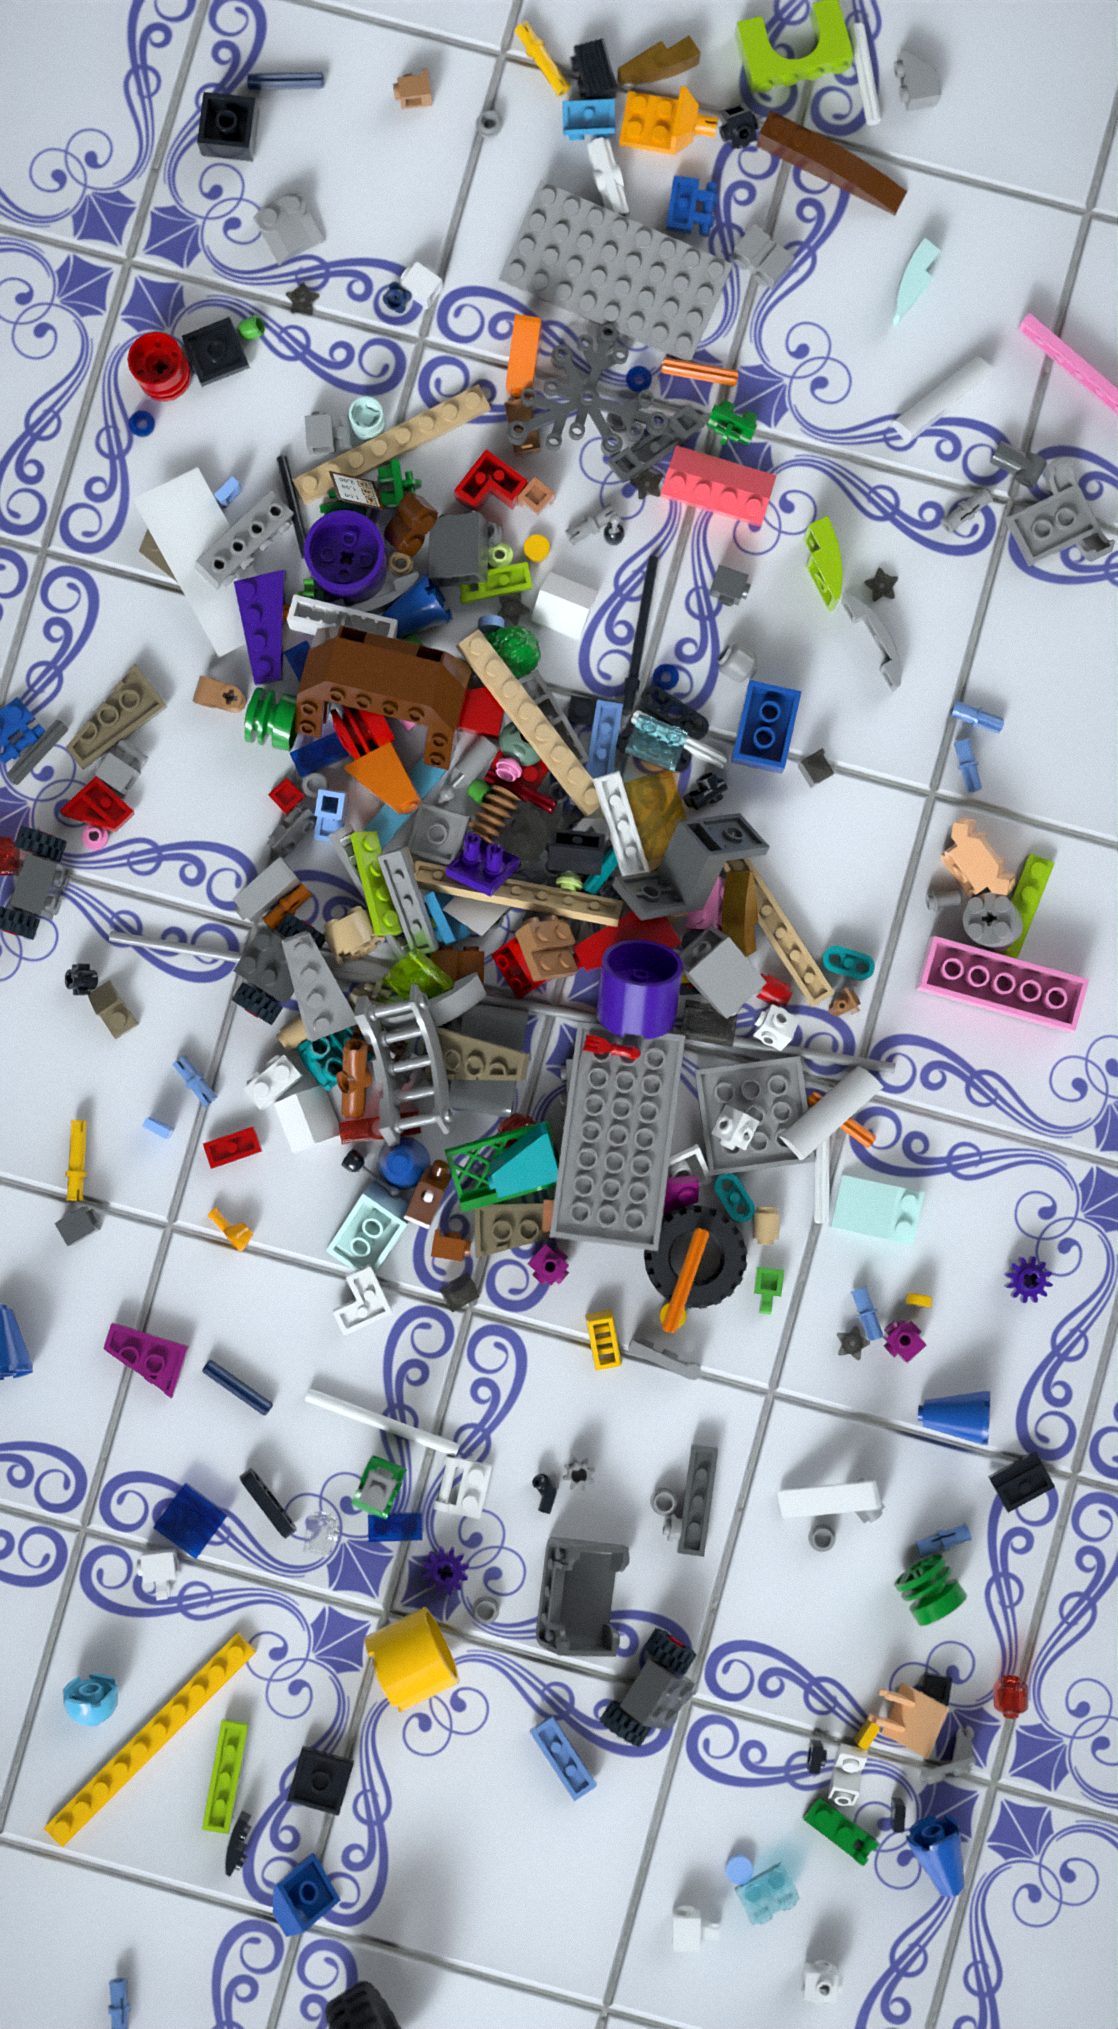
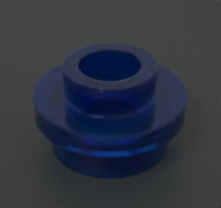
[626,366,652,393]
[129,410,155,437]
[653,664,679,691]

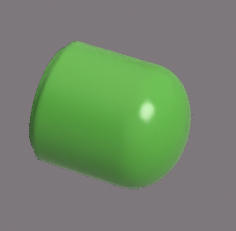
[238,315,265,341]
[467,779,494,805]

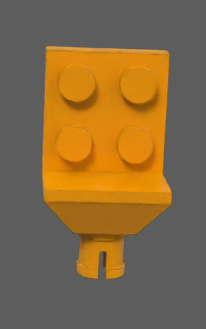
[619,86,718,155]

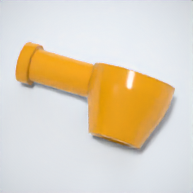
[207,1207,253,1252]

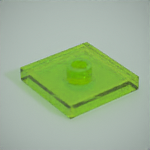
[381,947,454,1000]

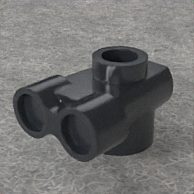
[683,772,728,810]

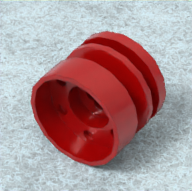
[127,331,192,402]
[330,705,396,760]

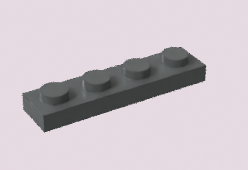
[677,1444,718,1557]

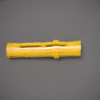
[514,21,571,97]
[65,1120,88,1201]

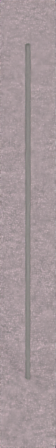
[109,931,896,1074]

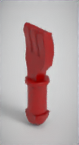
[583,1035,641,1059]

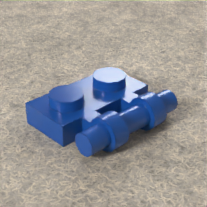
[666,175,718,237]
[0,697,45,765]

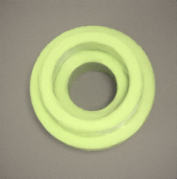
[488,542,513,568]
[556,872,583,892]

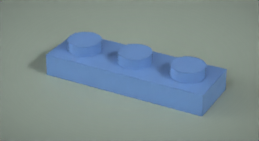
[586,700,623,779]
[530,1715,597,1801]

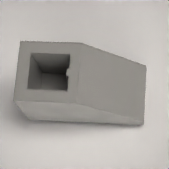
[894,49,941,112]

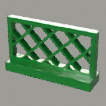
[444,1120,560,1212]

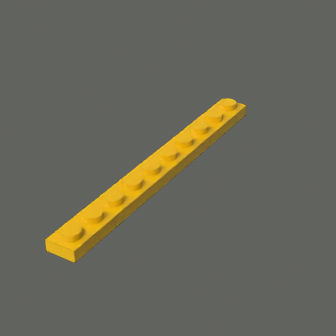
[44,1632,256,1848]

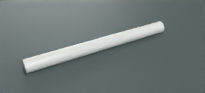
[305,1388,460,1457]

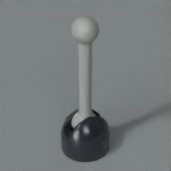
[603,514,625,545]
[341,1149,399,1197]

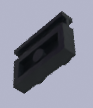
[988,1451,1055,1513]

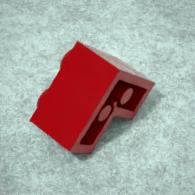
[454,449,528,512]

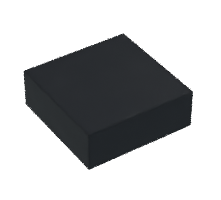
[921,1672,953,1706]
[890,1797,906,1833]

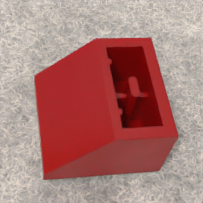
[491,937,554,1000]

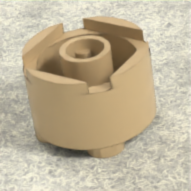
[323,906,385,964]

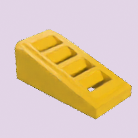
[585,1310,622,1371]

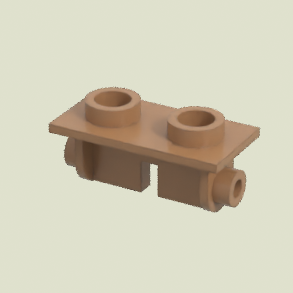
[828,987,861,1016]

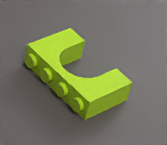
[735,0,854,93]

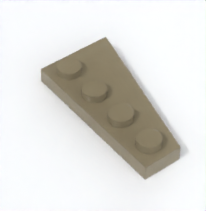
[66,663,168,770]
[423,1027,531,1081]
[475,1203,553,1258]

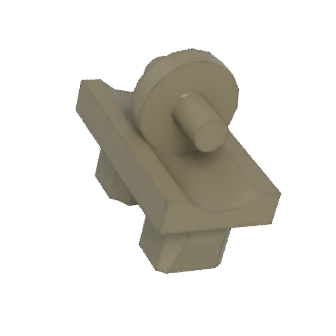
[347,979,397,1026]

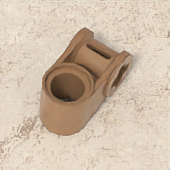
[192,676,247,713]

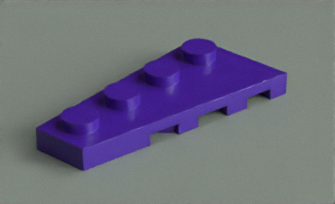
[233,569,287,686]

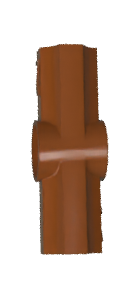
[336,1039,372,1119]

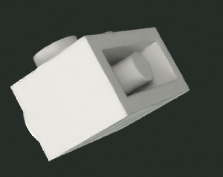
[243,1055,304,1110]

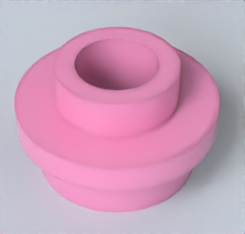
[496,758,522,782]
[82,824,109,850]

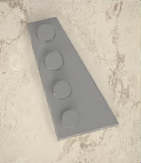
[281,931,358,1042]

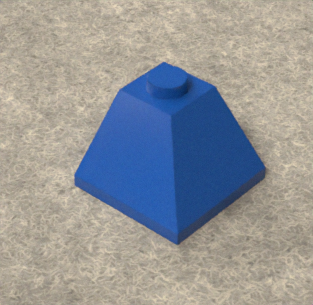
[273,1853,341,1937]

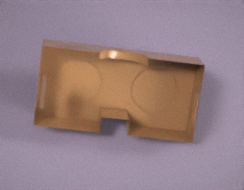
[504,397,541,457]

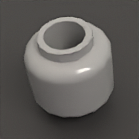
[717,643,758,682]

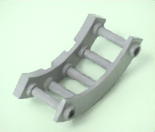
[354,983,454,1147]

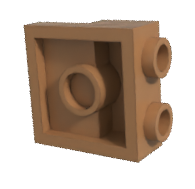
[515,915,579,981]

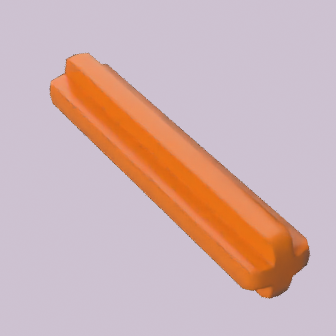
[661,358,738,386]
[807,1092,876,1147]

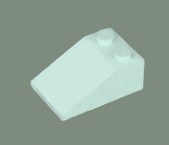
[831,1175,924,1245]
[326,1181,411,1273]

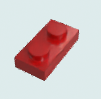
[203,1126,263,1169]

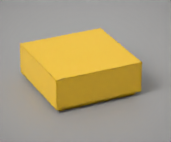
[854,1717,880,1751]

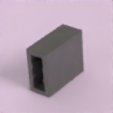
[429,510,488,588]

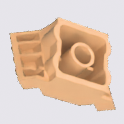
[940,817,1016,897]

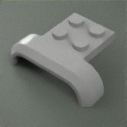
[1005,457,1115,567]

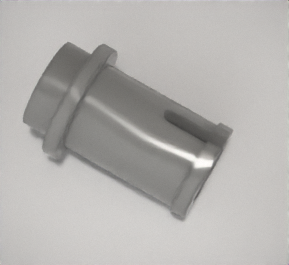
[926,889,961,912]

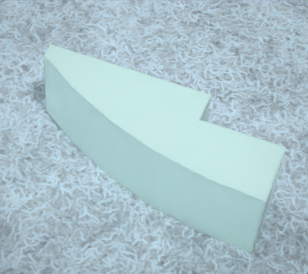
[892,238,941,326]

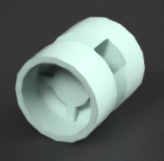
[349,397,386,441]

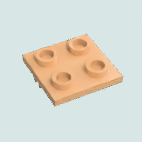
[868,1683,949,1759]

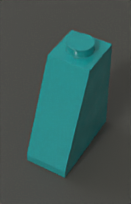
[486,1122,558,1198]

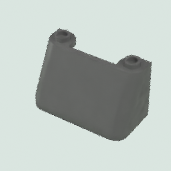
[448,1004,529,1118]
[536,1537,630,1657]

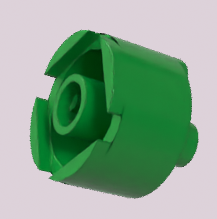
[351,1455,407,1519]

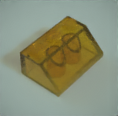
[623,771,688,863]

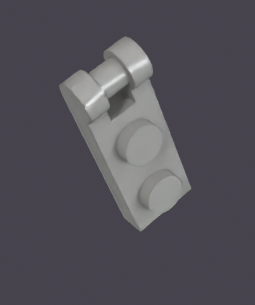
[628,1337,701,1380]

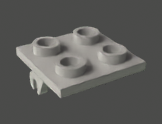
[919,1726,976,1785]

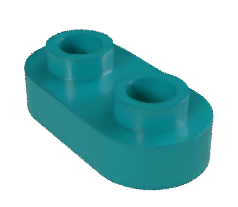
[822,946,875,981]
[714,1173,755,1223]

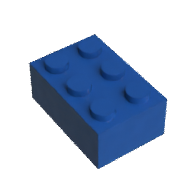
[730,680,802,774]

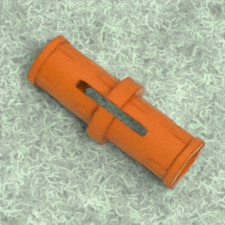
[262,883,312,931]

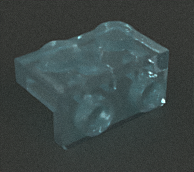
[625,714,689,771]
[735,1862,800,1925]

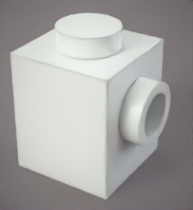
[401,261,443,309]

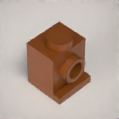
[430,1229,472,1262]

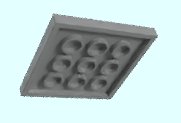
[694,1056,815,1176]

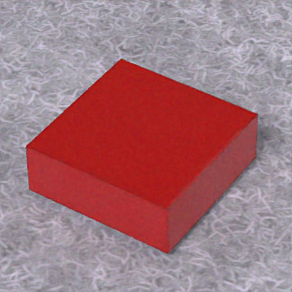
[268,777,306,815]

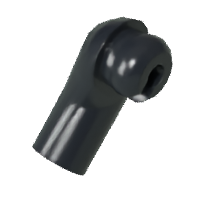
[532,1474,557,1514]

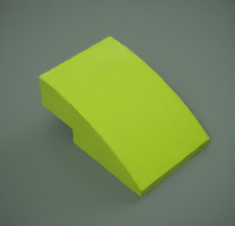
[803,515,843,613]

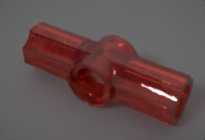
[339,1111,421,1145]

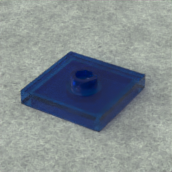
[153,1483,229,1559]

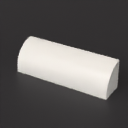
[891,357,994,444]
[287,594,398,639]
[779,1067,883,1160]

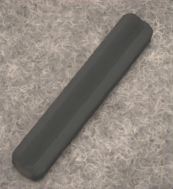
[6,720,68,785]

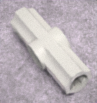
[587,137,630,217]

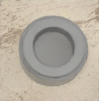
[302,772,329,800]

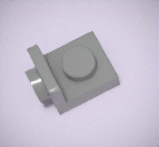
[358,1467,397,1512]

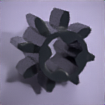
[65,963,98,996]

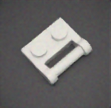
[433,1455,492,1519]

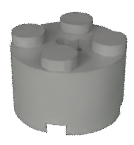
[963,892,1023,952]

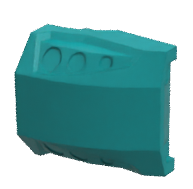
[297,1027,374,1091]

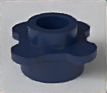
[383,281,412,314]

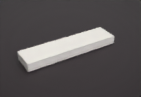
[592,771,650,876]
[777,1480,882,1518]

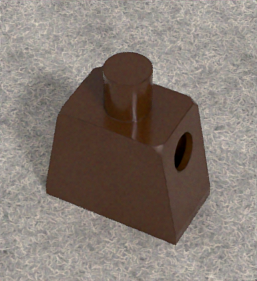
[404,1160,452,1229]

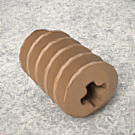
[469,785,521,844]

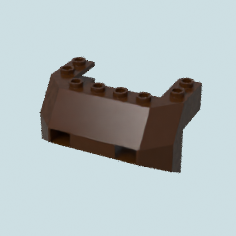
[295,625,474,771]

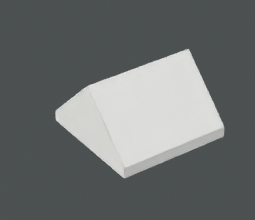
[530,572,599,640]
[274,1086,343,1153]
[667,1144,713,1188]

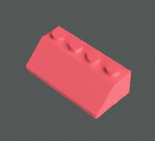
[661,445,777,527]

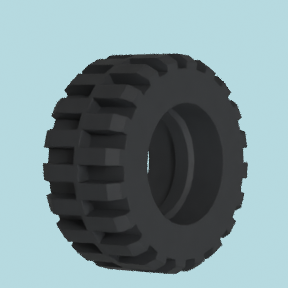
[644,1205,748,1309]
[325,1981,402,2029]

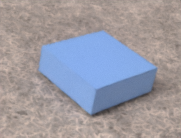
[214,476,242,508]
[142,1117,174,1139]

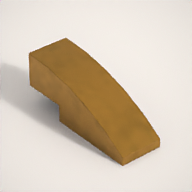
[617,35,701,84]
[721,870,759,957]

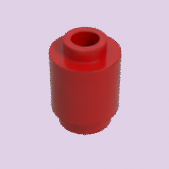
[756,973,793,1007]

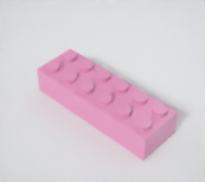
[915,936,1089,1033]

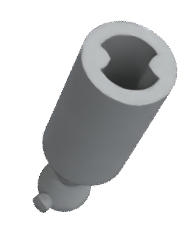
[438,735,499,804]

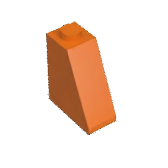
[506,314,542,399]
[344,742,423,815]

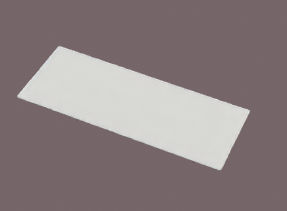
[132,468,257,657]

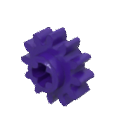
[1004,1256,1053,1303]
[422,1546,469,1596]

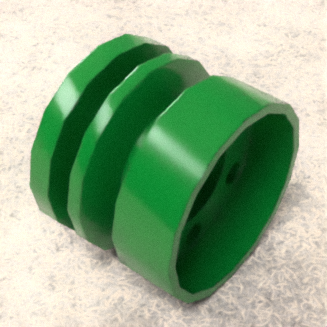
[244,687,298,752]
[894,1554,967,1626]

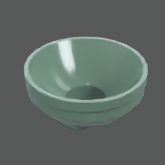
[499,721,541,766]

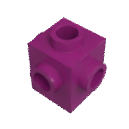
[527,1243,570,1286]
[882,1319,927,1363]

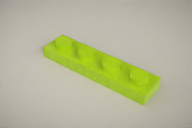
[350,831,402,936]
[990,853,1055,959]
[202,1718,249,1834]

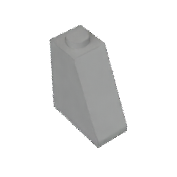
[233,857,301,922]

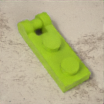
[457,562,533,605]

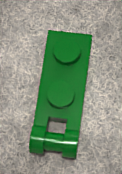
[803,1795,880,1866]

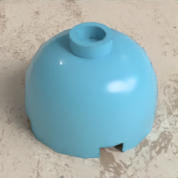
[63,1674,118,1727]

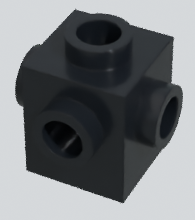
[719,101,758,149]

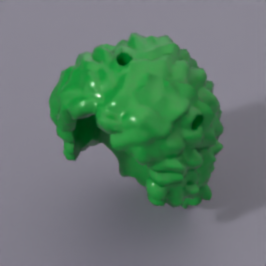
[473,626,541,678]

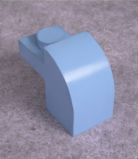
[314,788,348,843]

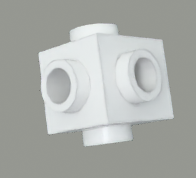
[753,1004,800,1051]
[711,1105,759,1150]
[801,1961,843,2006]

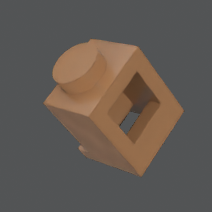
[393,69,432,109]

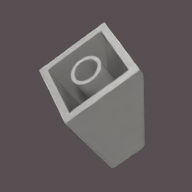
[678,925,767,1019]

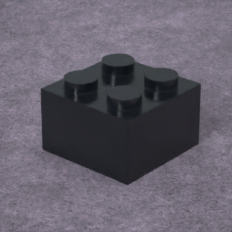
[197,92,260,162]

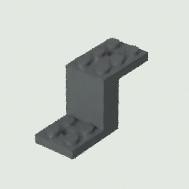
[612,813,770,920]

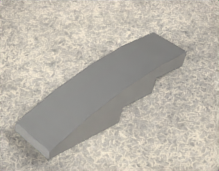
[518,669,590,764]

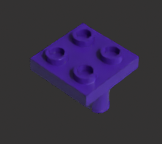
[446,832,520,897]

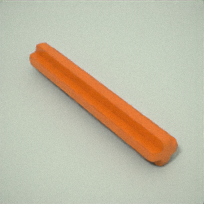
[662,1228,709,1333]

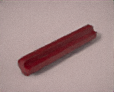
[484,769,557,814]

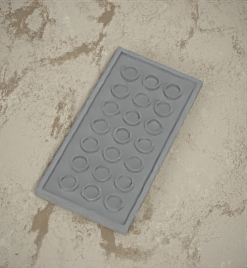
[499,180,733,362]
[550,1022,685,1251]

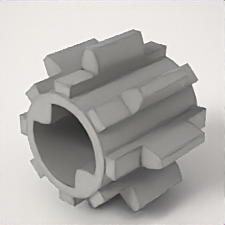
[563,1456,596,1491]

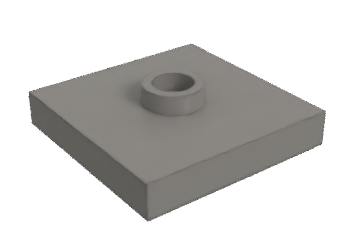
[406,802,471,865]

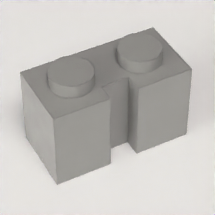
[732,224,795,290]

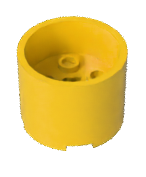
[364,1607,460,1713]

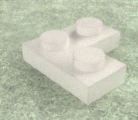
[333,1264,393,1336]

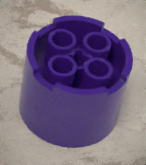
[304,510,388,604]
[596,940,683,1039]

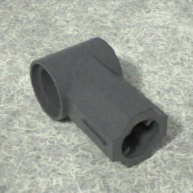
[990,441,1047,488]

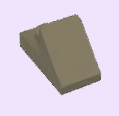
[88,980,139,1039]

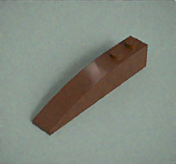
[756,111,907,216]

